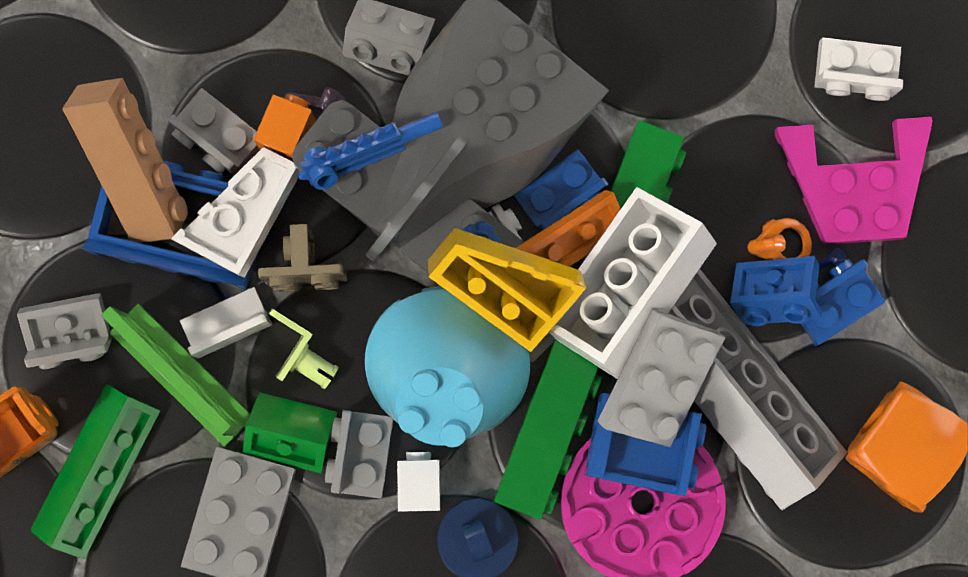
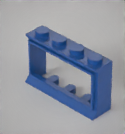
[82,161,259,290]

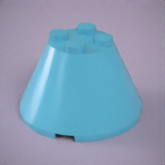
[365,286,530,447]

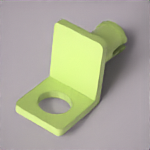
[268,309,339,389]

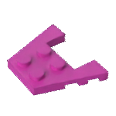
[775,117,932,245]

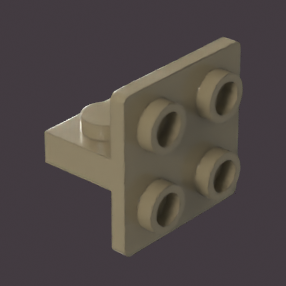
[258,224,348,292]

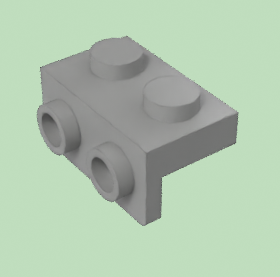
[342,0,435,76]
[17,293,113,369]

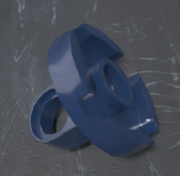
[437,498,519,577]

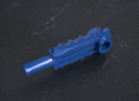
[298,112,443,190]

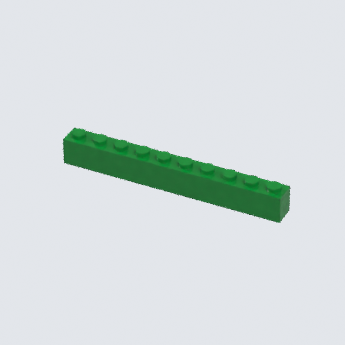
[493,120,687,520]

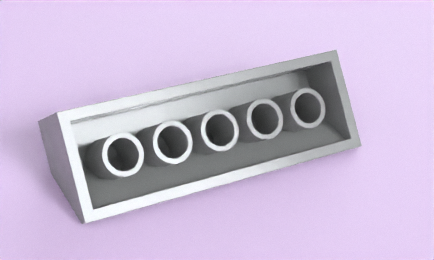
[668,269,848,510]

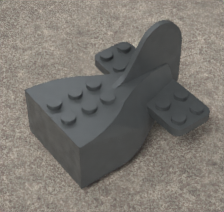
[293,0,609,273]

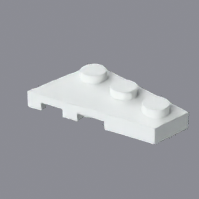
[171,147,300,278]

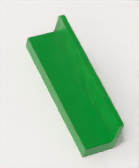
[31,384,160,559]

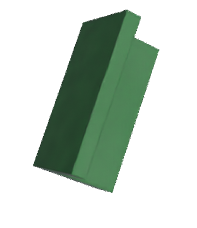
[242,392,338,473]

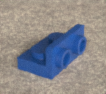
[513,149,609,232]
[730,256,821,326]
[800,259,886,346]

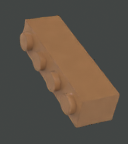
[62,78,188,243]

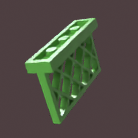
[101,304,250,447]

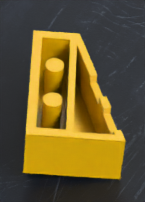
[428,228,586,352]

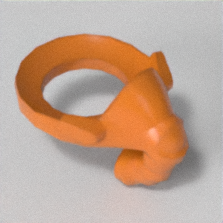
[747,218,812,260]

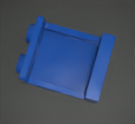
[584,393,706,496]

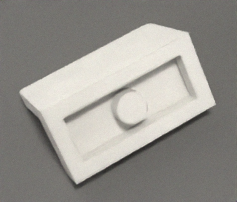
[180,287,272,358]

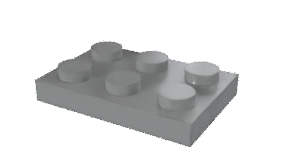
[597,309,725,447]
[181,447,296,577]

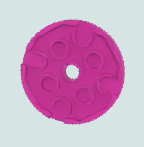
[560,438,726,577]

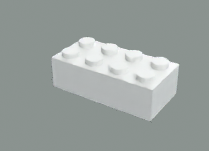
[549,187,717,379]

